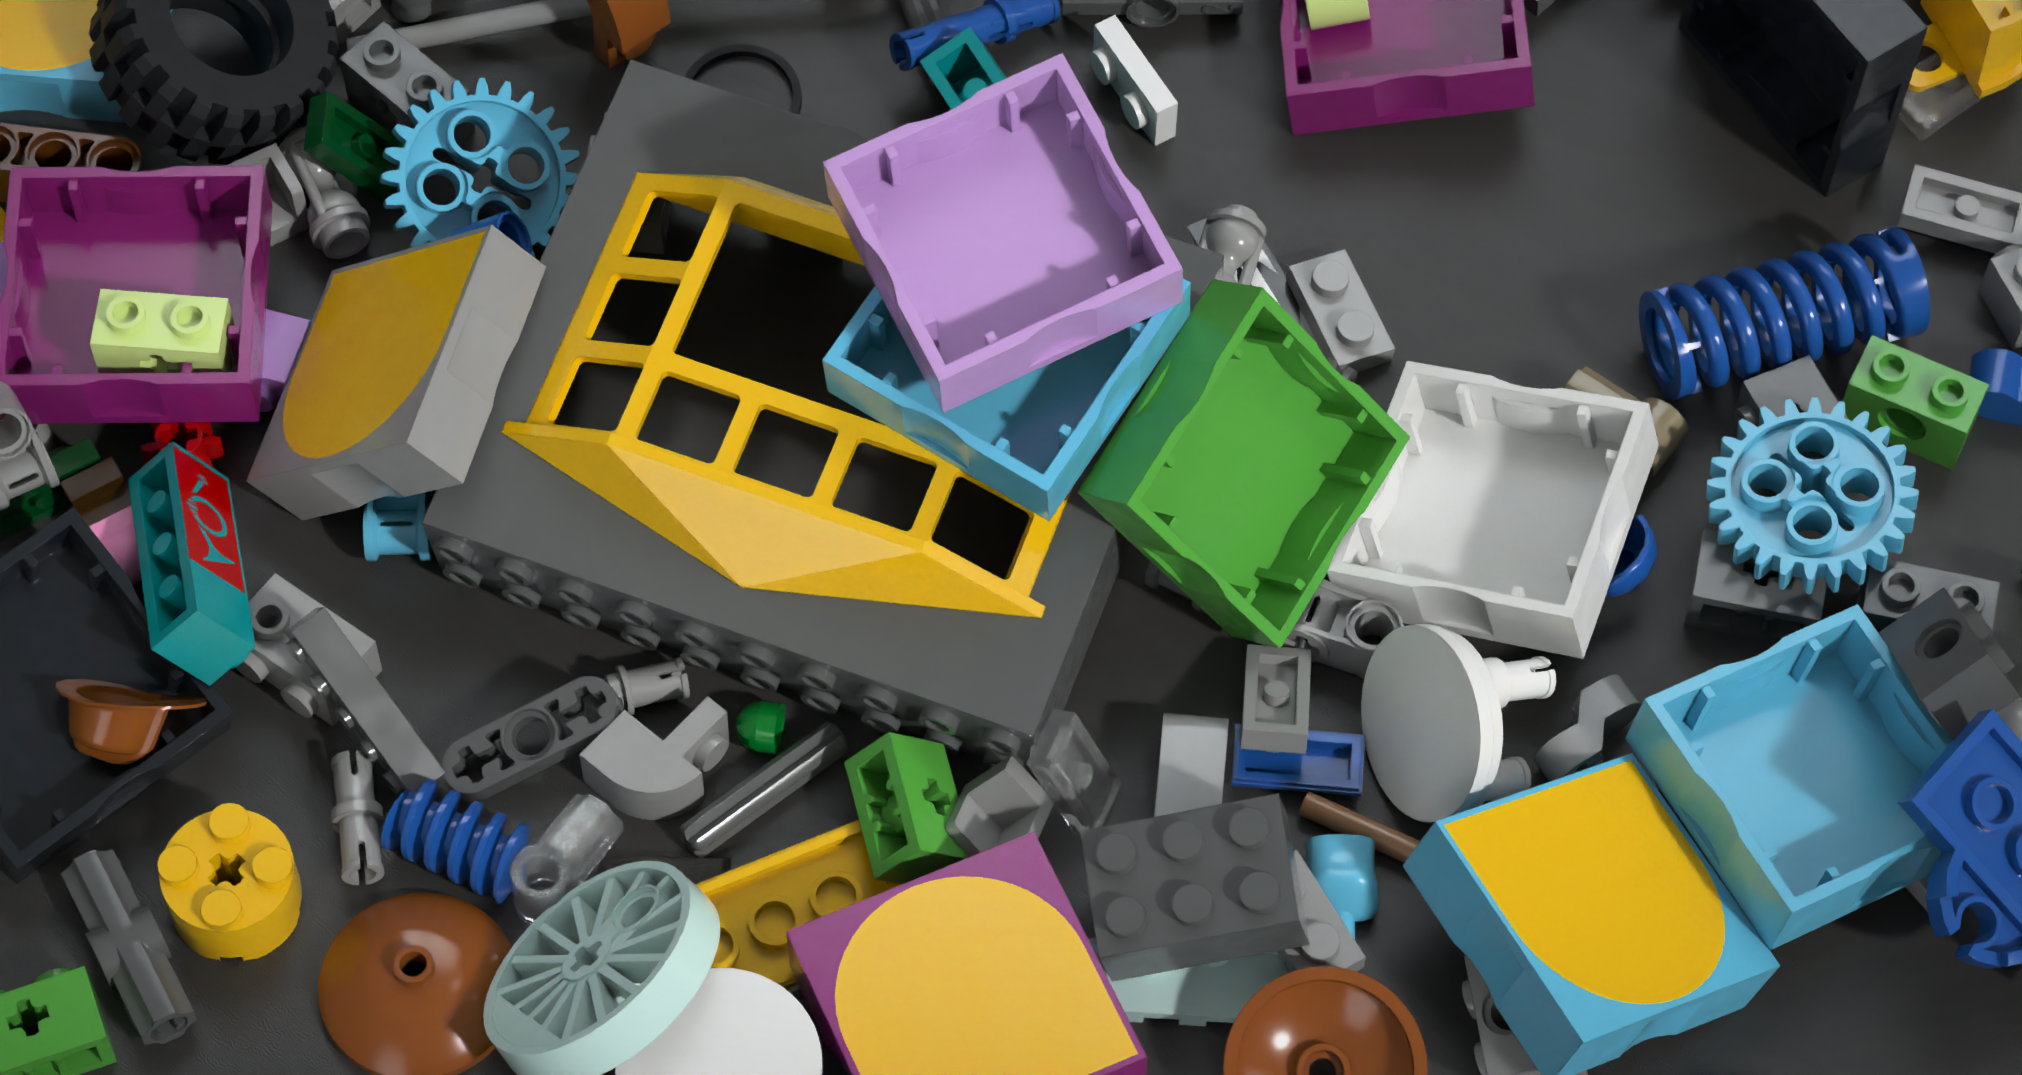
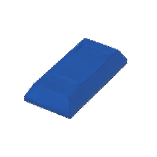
[1231,724,1365,796]

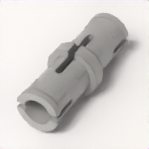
[330,750,385,885]

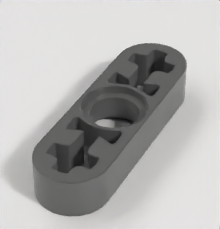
[442,676,624,800]

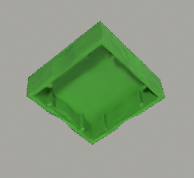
[1077,279,1410,649]

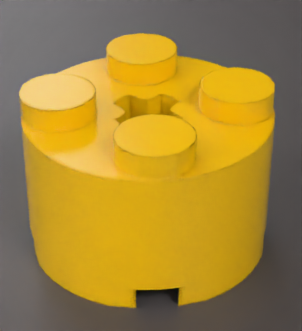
[157,803,302,961]

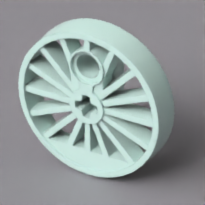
[483,860,720,1075]

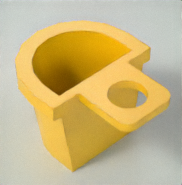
[1908,0,2022,99]

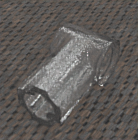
[510,793,624,925]

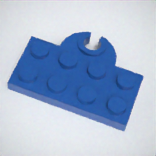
[1898,709,2022,969]

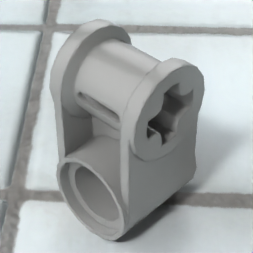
[0,381,60,511]
[1282,579,1403,679]

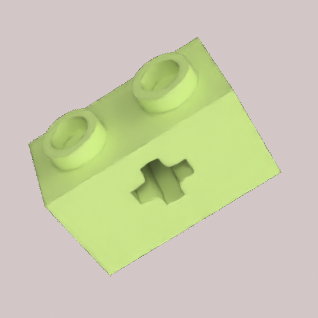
[90,289,234,373]

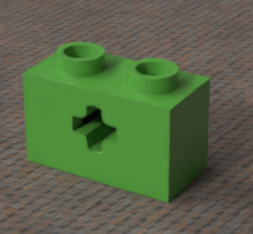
[844,732,970,884]
[0,966,117,1075]

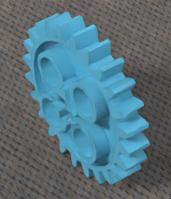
[380,78,580,258]
[1706,397,1919,594]

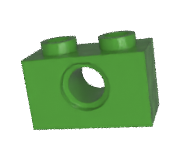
[1842,335,1990,470]

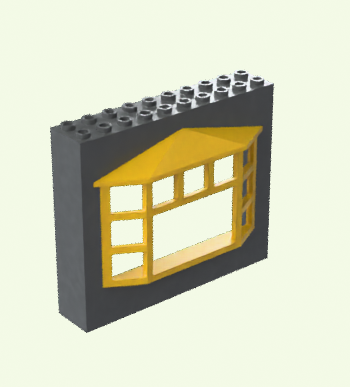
[422,60,1224,778]

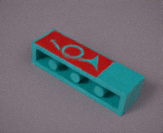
[128,441,256,686]

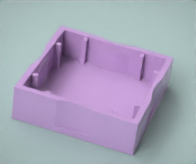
[823,53,1183,413]

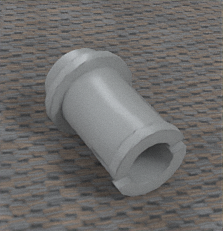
[604,657,690,715]

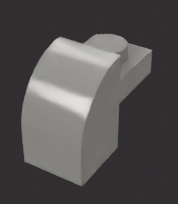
[579,696,730,820]

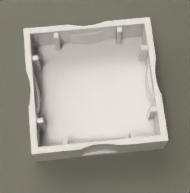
[1327,361,1659,659]

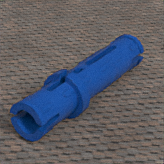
[889,0,1060,71]

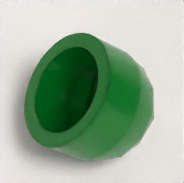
[736,700,785,754]

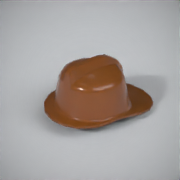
[55,679,206,765]

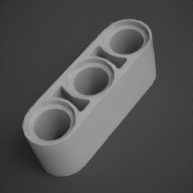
[1154,713,1229,817]

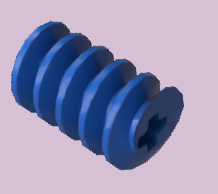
[381,778,530,904]

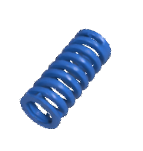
[1638,226,1931,400]

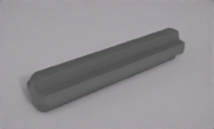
[680,721,848,857]

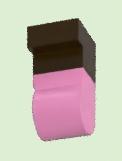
[60,456,142,585]

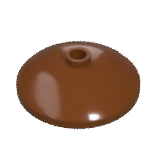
[318,892,512,1075]
[1223,966,1428,1075]

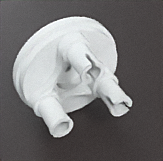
[1361,624,1556,822]
[615,968,823,1075]

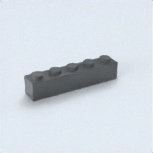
[284,607,445,795]

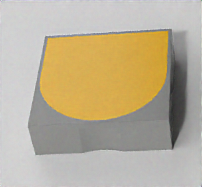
[246,225,546,520]

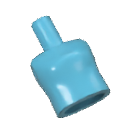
[1306,834,1379,940]

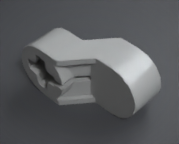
[1534,674,1641,782]

